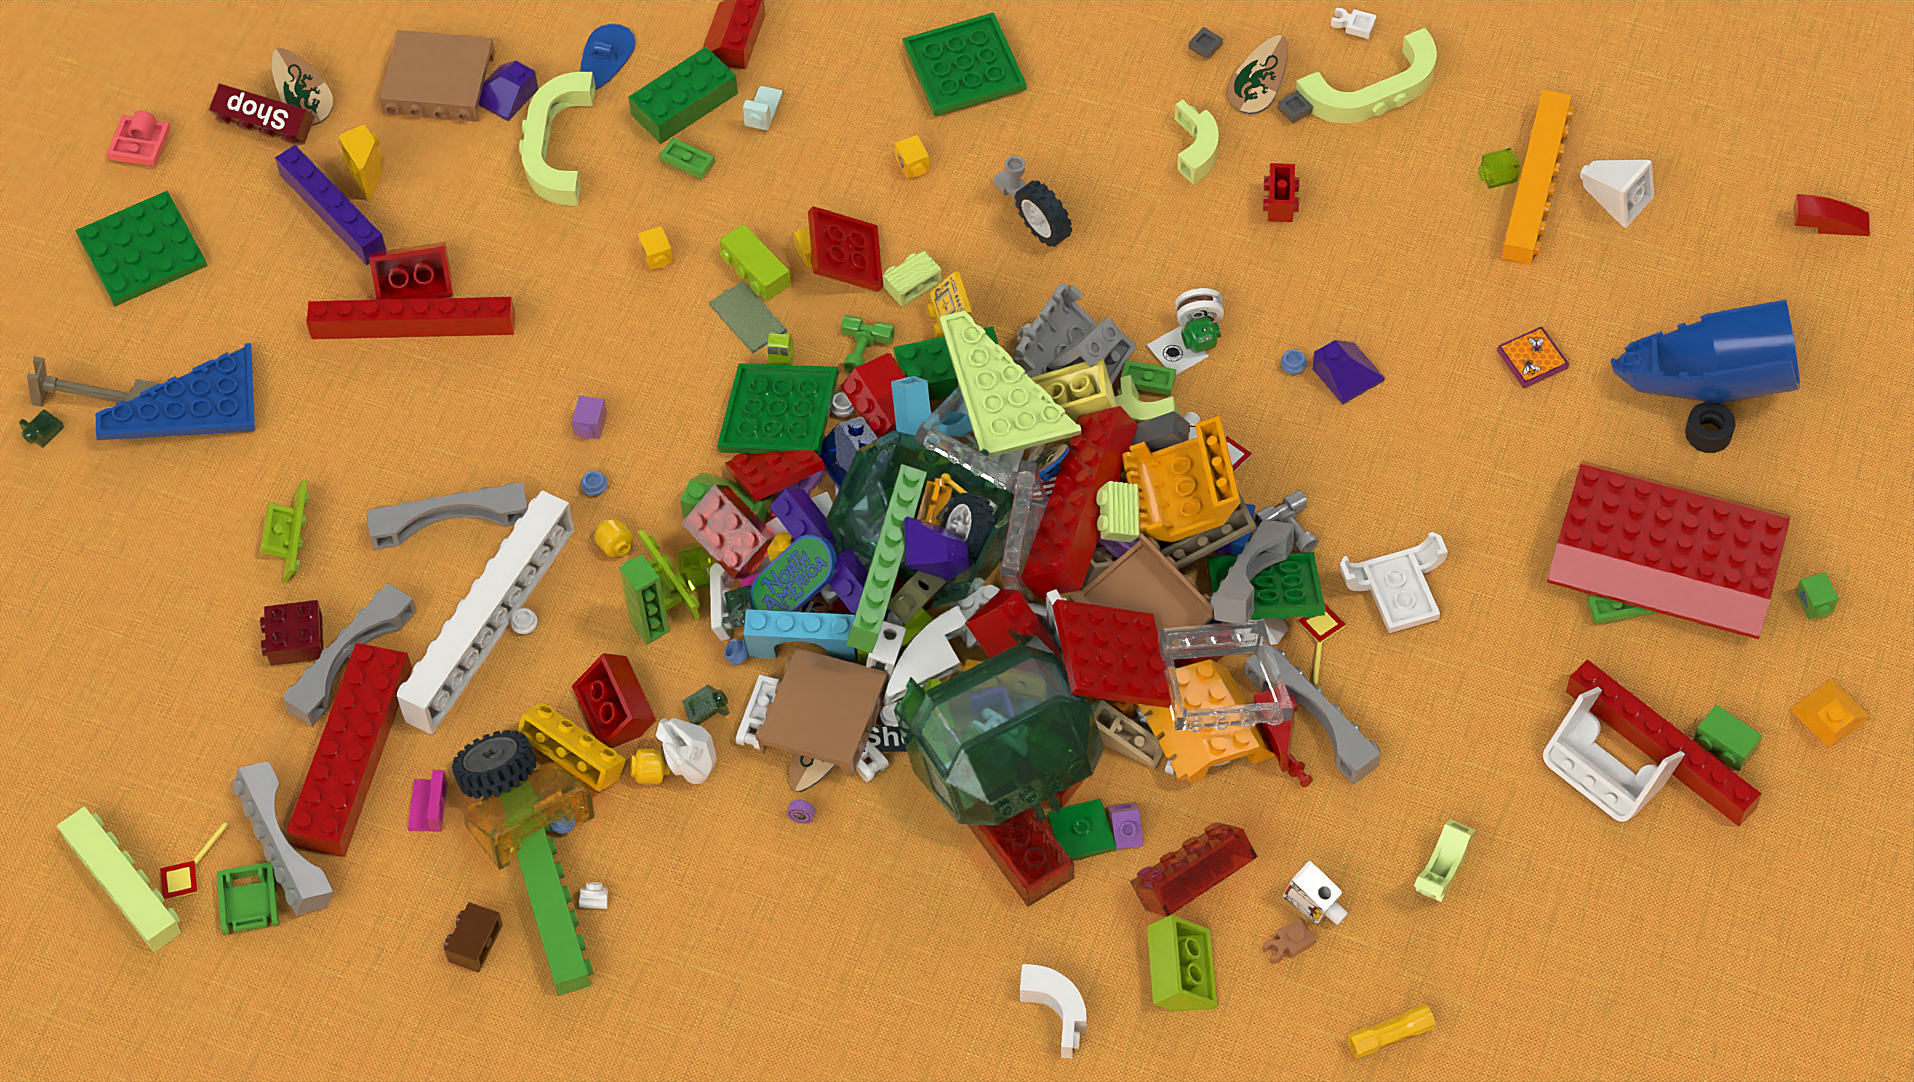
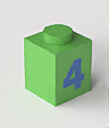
[1796,573,1839,619]

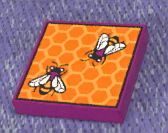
[1497,326,1569,388]

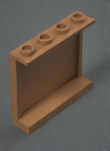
[379,30,495,122]
[1069,533,1214,661]
[756,648,889,777]

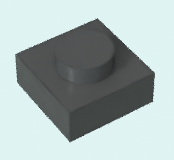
[1188,27,1223,60]
[1278,91,1313,123]

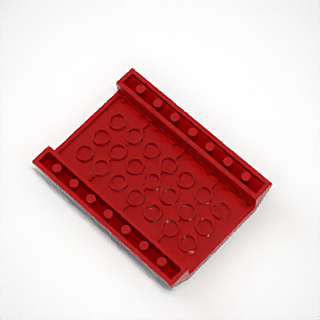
[1547,461,1790,640]

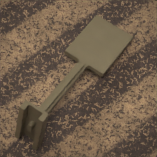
[27,356,160,407]

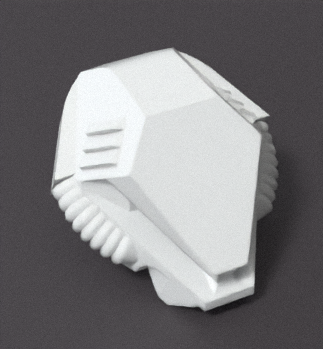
[656,717,717,784]

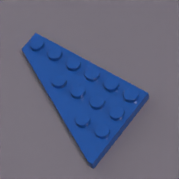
[95,343,255,440]

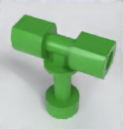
[841,315,895,373]

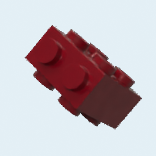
[260,600,324,666]

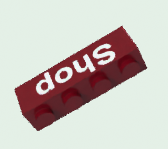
[209,83,315,144]

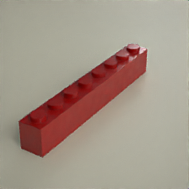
[306,297,515,339]
[1566,659,1762,826]

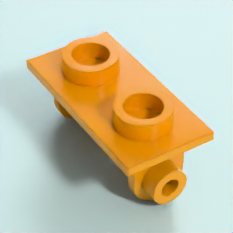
[917,478,953,526]

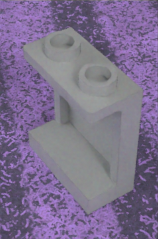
[1048,317,1124,371]

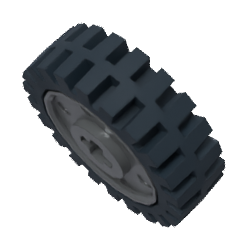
[452,730,537,799]

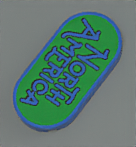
[750,535,837,612]

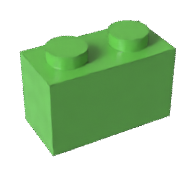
[1694,705,1763,771]

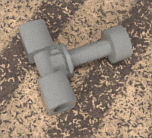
[993,156,1025,206]
[1254,490,1319,553]

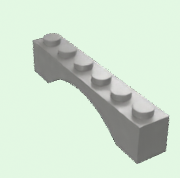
[367,482,528,551]
[1211,519,1294,625]
[283,583,417,727]
[1244,645,1381,784]
[232,761,333,915]

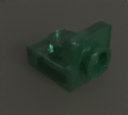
[19,409,64,448]
[722,586,754,628]
[682,685,730,725]

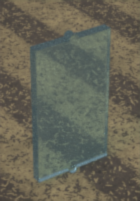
[709,281,787,353]

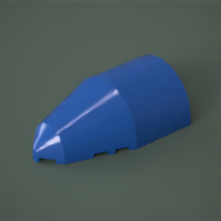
[1611,300,1800,404]

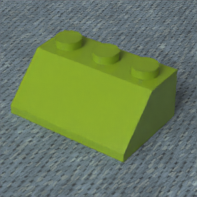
[1147,914,1218,1011]

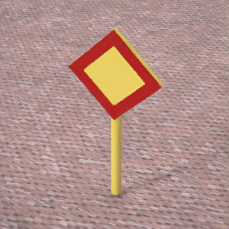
[1298,603,1346,685]
[160,822,228,900]

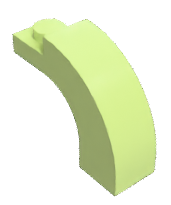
[1175,99,1219,185]
[1115,375,1181,424]
[1414,819,1476,902]

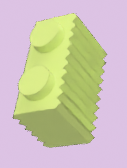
[883,250,942,307]
[1096,481,1140,542]

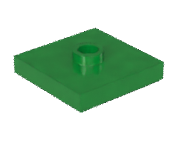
[1047,798,1116,864]

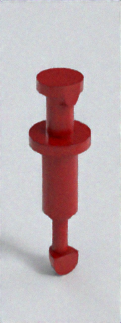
[1288,753,1313,788]

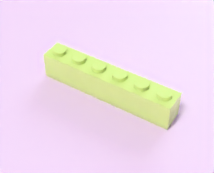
[57,806,182,953]

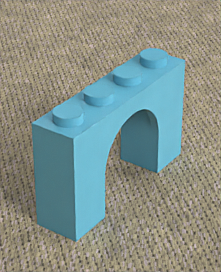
[891,376,973,449]
[744,610,857,662]

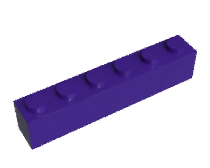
[275,145,387,265]
[769,489,892,621]

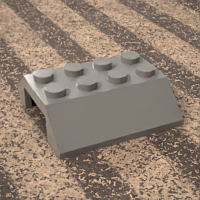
[1014,282,1136,385]

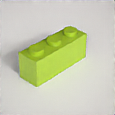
[720,224,791,301]

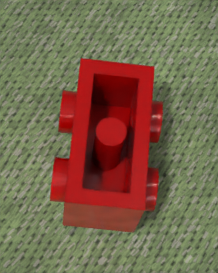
[1263,163,1299,222]

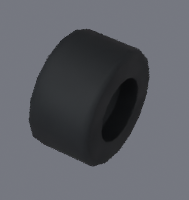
[1685,402,1736,453]

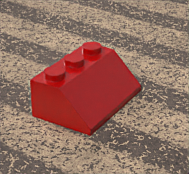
[703,0,765,70]
[369,242,453,300]
[841,353,907,445]
[965,589,1061,671]
[572,653,657,748]

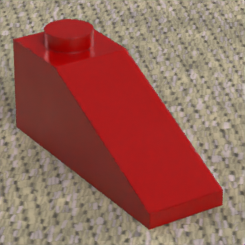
[1253,686,1297,772]

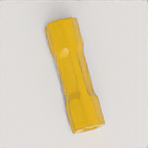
[1347,1004,1436,1059]

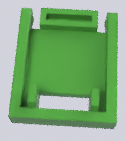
[216,862,280,935]

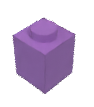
[572,396,607,439]

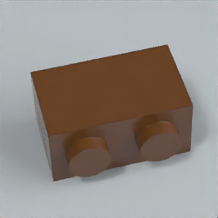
[444,902,503,972]

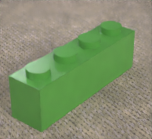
[619,554,670,645]

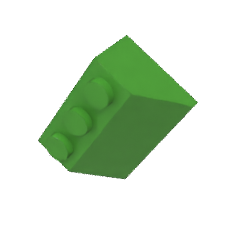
[680,473,775,537]

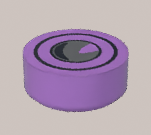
[786,800,816,824]

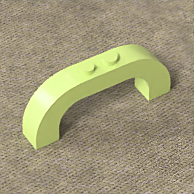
[1296,28,1437,124]
[519,72,596,206]

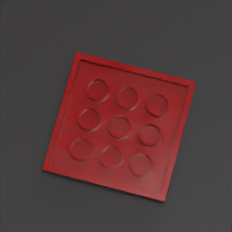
[1052,599,1174,708]

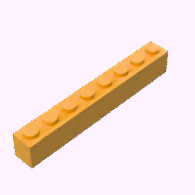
[1502,89,1574,265]

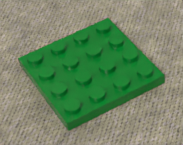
[902,12,1026,116]
[75,190,207,307]
[717,363,839,456]
[1207,552,1325,620]

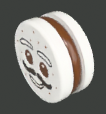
[1175,288,1224,327]

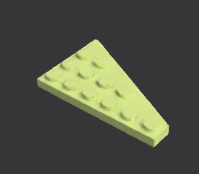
[940,311,1081,460]

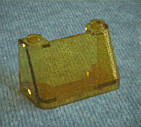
[464,762,595,870]

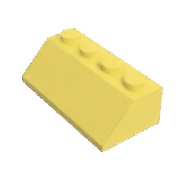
[1031,358,1116,423]

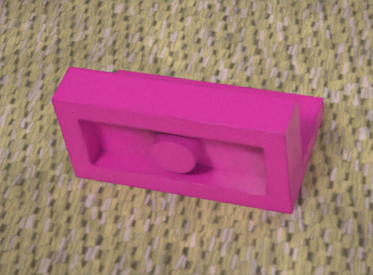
[408,770,448,832]

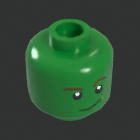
[1181,316,1221,353]

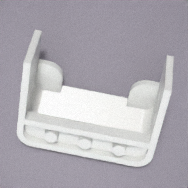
[1543,687,1685,822]

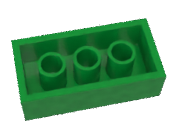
[628,47,738,144]
[893,326,999,401]

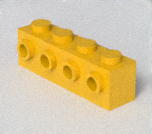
[517,702,626,792]

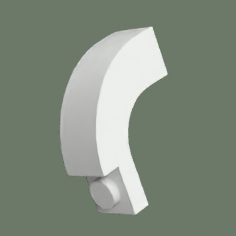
[1020,964,1086,1059]

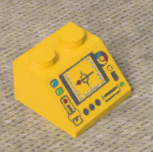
[926,271,972,338]

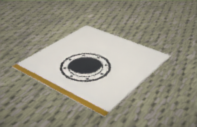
[1145,326,1209,375]

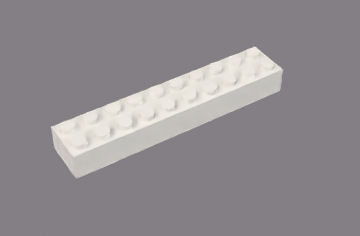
[397,490,575,735]

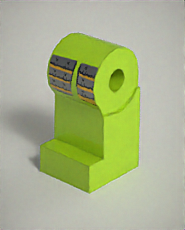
[767,332,795,365]

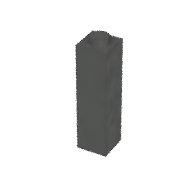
[1123,411,1190,468]

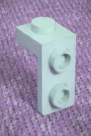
[743,86,783,131]

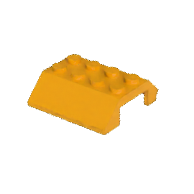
[1122,415,1241,542]
[1137,659,1275,783]

